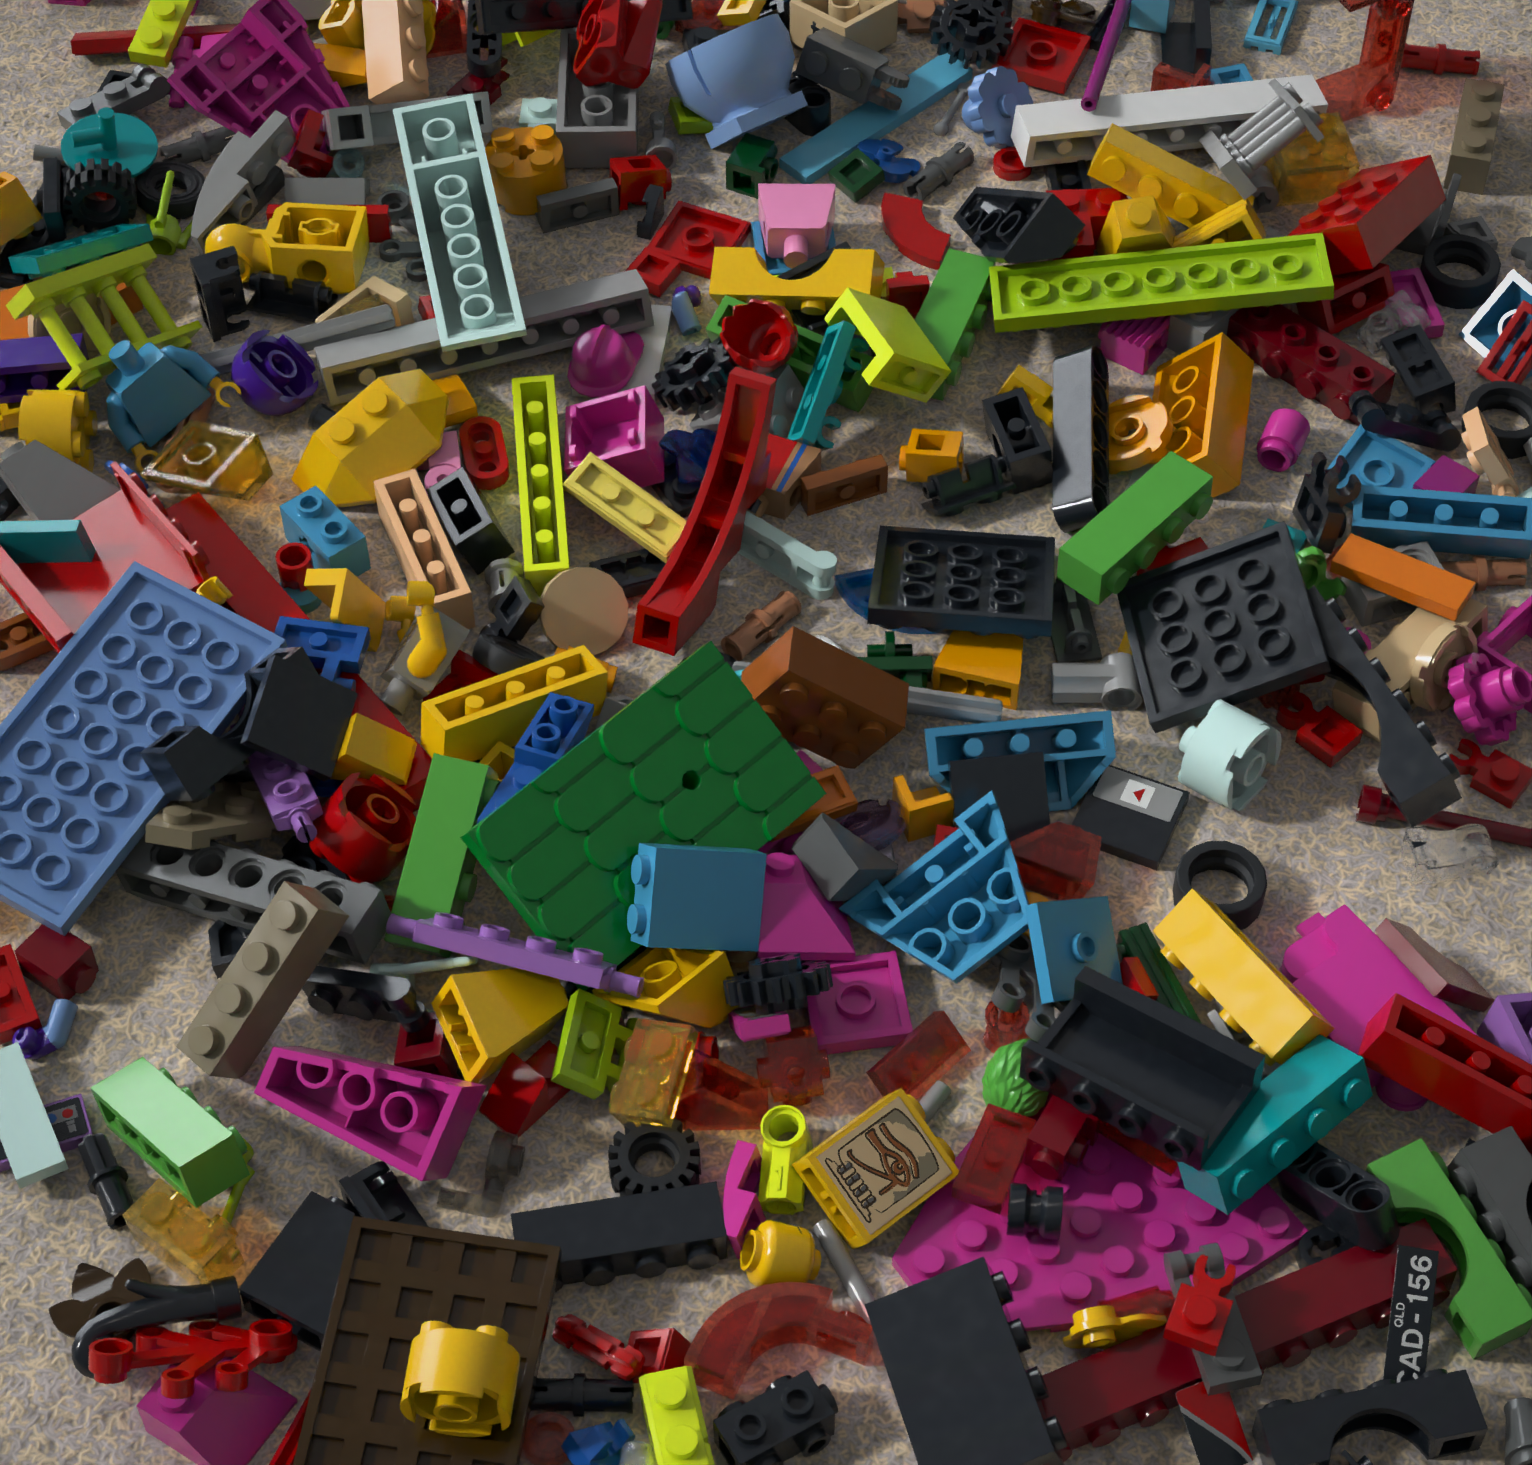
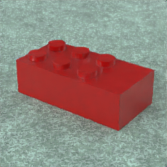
[1287,155,1446,276]

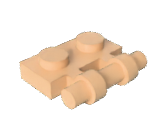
[1461,407,1519,497]

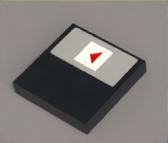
[1068,765,1190,871]

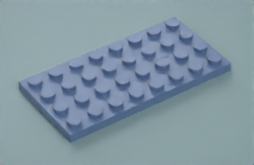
[0,561,287,936]

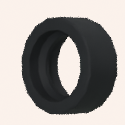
[1420,234,1501,309]
[1461,381,1532,459]
[1172,841,1267,930]

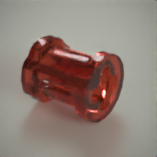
[983,1000,1030,1054]

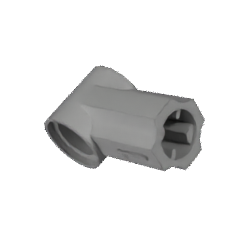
[1051,652,1142,711]

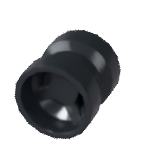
[1007,1183,1063,1240]

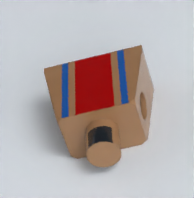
[747,433,821,520]

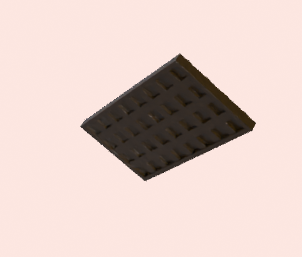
[293,1216,562,1465]

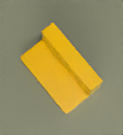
[304,568,386,652]

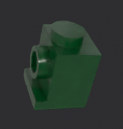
[726,133,779,199]

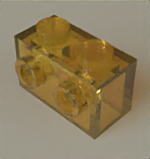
[122,1178,245,1285]

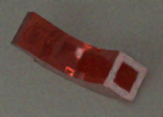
[684,1282,874,1400]

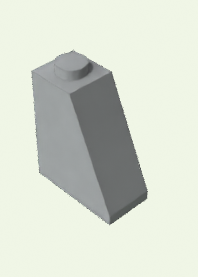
[0,440,121,521]

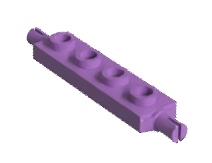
[230,706,323,843]
[386,912,644,998]

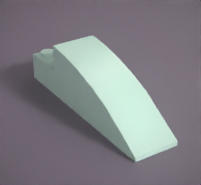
[393,94,527,352]

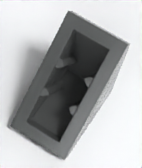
[792,812,898,901]

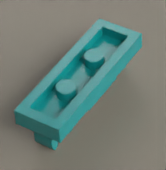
[787,320,869,451]

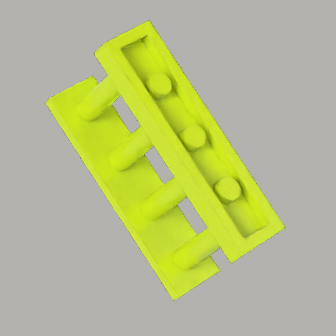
[6,243,202,390]

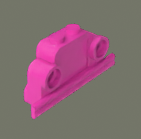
[1279,904,1478,1112]

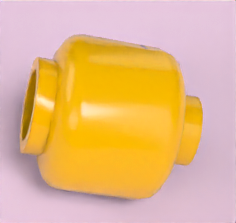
[740,1220,821,1295]

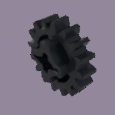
[929,0,1014,69]
[652,337,739,412]
[723,953,833,1015]

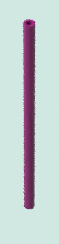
[1081,0,1132,112]

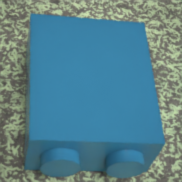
[627,843,767,952]

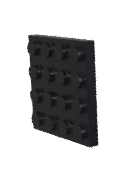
[1117,521,1332,733]
[867,525,1055,639]

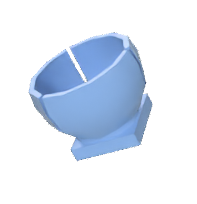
[665,13,808,149]

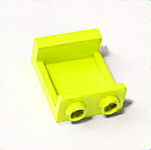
[824,287,952,403]

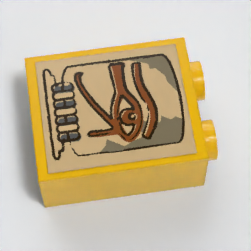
[792,1088,961,1249]

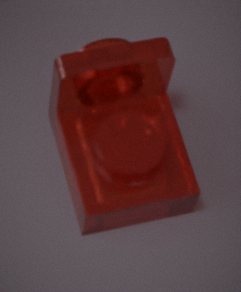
[1151,62,1214,91]

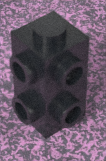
[713,1370,838,1465]

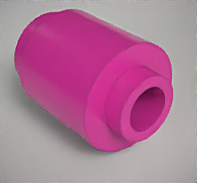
[1256,409,1310,472]

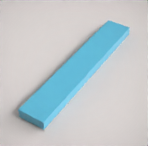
[779,53,973,184]

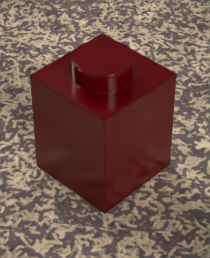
[14,924,99,1000]

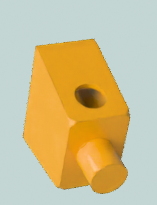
[932,630,1023,710]

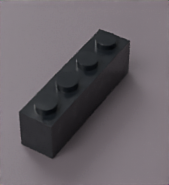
[511,1181,728,1292]

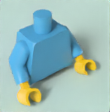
[105,340,241,476]

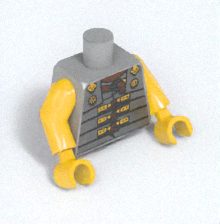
[380,581,470,716]

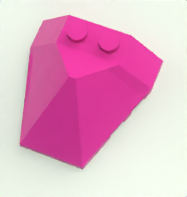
[167,0,350,163]

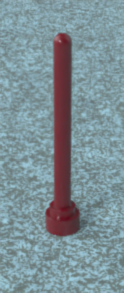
[1355,784,1532,848]

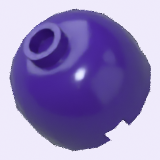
[231,329,318,416]

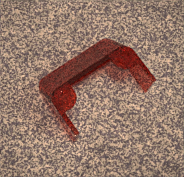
[1315,0,1414,127]

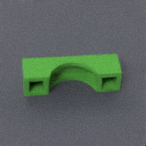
[1365,1138,1532,1360]

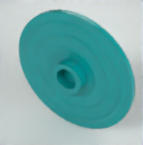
[61,107,158,178]

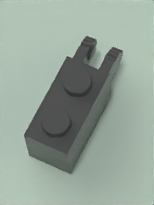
[795,27,910,111]

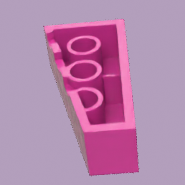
[254,1046,487,1181]

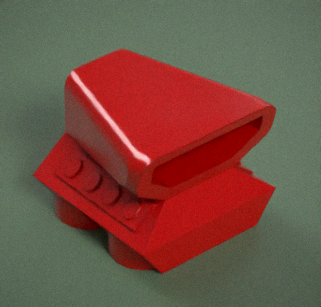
[573,0,663,89]

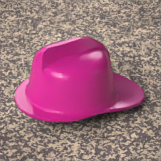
[567,324,644,398]

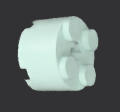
[1178,699,1282,811]

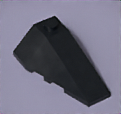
[953,187,1085,264]

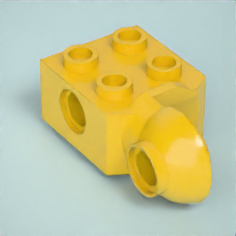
[205,202,370,294]

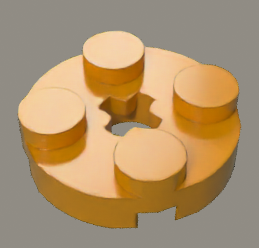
[1109,395,1173,474]

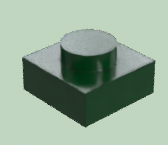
[828,148,885,203]

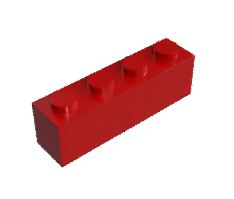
[1358,993,1532,1154]

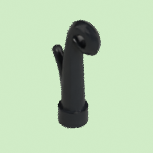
[71,1275,242,1379]

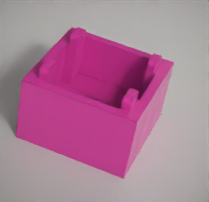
[564,385,664,488]

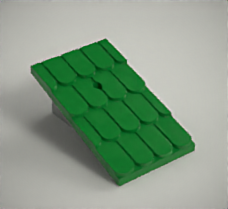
[460,641,827,990]

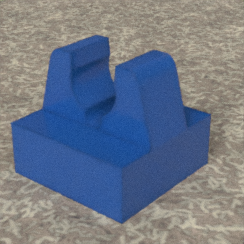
[561,1418,639,1465]

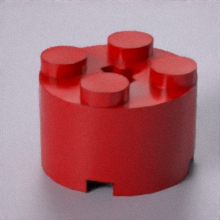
[309,772,417,884]

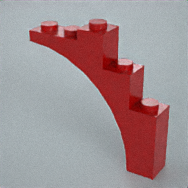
[632,367,777,656]

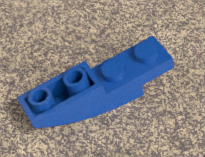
[477,692,594,824]

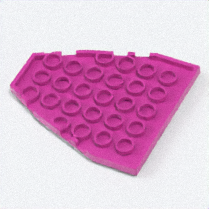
[892,1093,1308,1333]

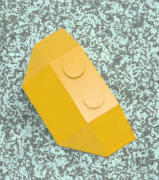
[291,369,449,507]

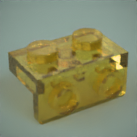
[609,1018,699,1127]

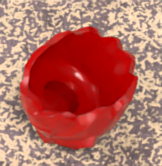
[720,299,798,374]

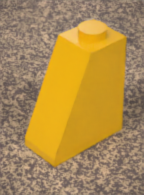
[1096,195,1176,256]
[431,968,569,1084]

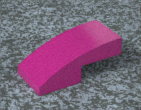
[723,1140,766,1260]

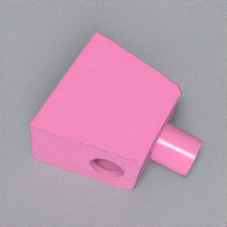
[758,183,835,269]

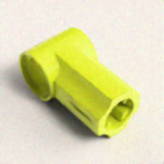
[758,1105,813,1215]

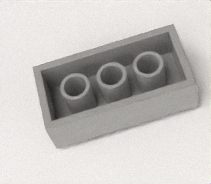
[556,28,639,168]

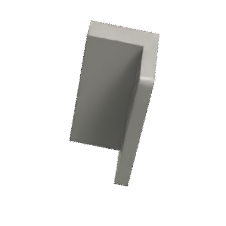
[285,178,370,205]

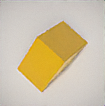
[330,713,417,785]

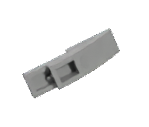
[191,110,297,255]

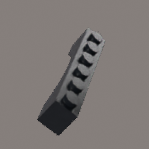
[1308,586,1462,828]

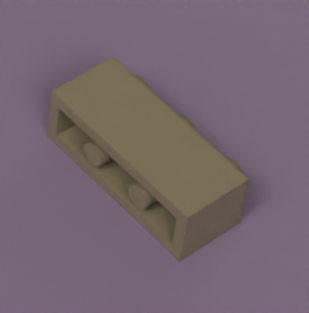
[1443,78,1505,195]

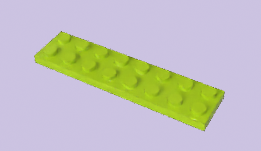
[989,233,1334,333]

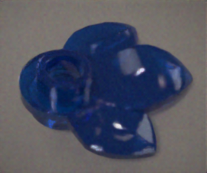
[659,428,717,484]

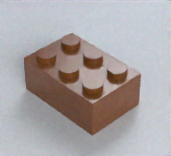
[741,626,909,769]

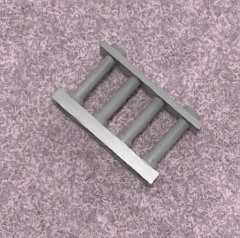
[1199,78,1324,200]

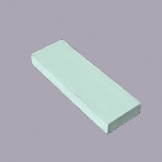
[0,1042,69,1189]

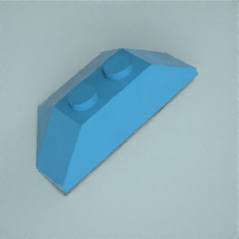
[924,710,1116,811]

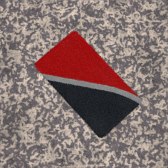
[1176,1381,1253,1465]

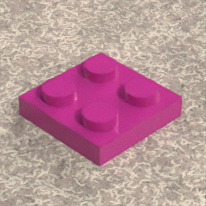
[806,951,913,1056]

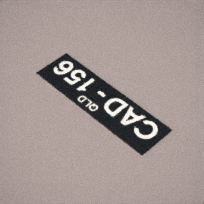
[1383,1245,1439,1383]

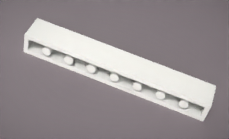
[1011,74,1328,167]

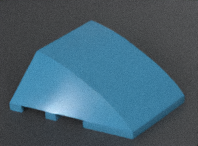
[839,790,1029,984]

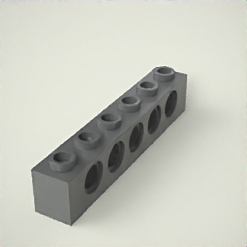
[115,834,391,965]

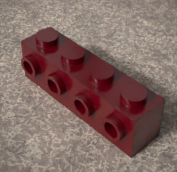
[1227,304,1396,426]

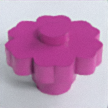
[1448,652,1532,746]

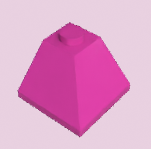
[756,852,856,961]
[136,1357,298,1465]

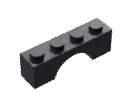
[140,647,319,803]
[1252,1369,1488,1465]

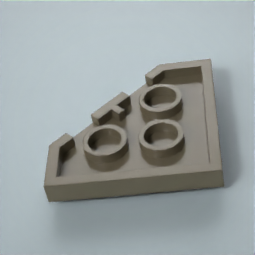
[145,778,329,850]

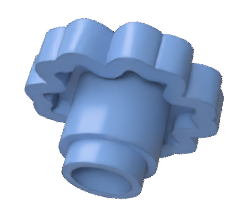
[962,66,1033,149]

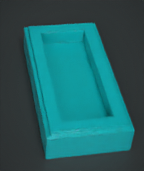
[0,520,96,563]

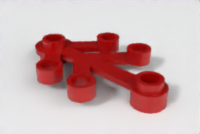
[88,1319,298,1399]

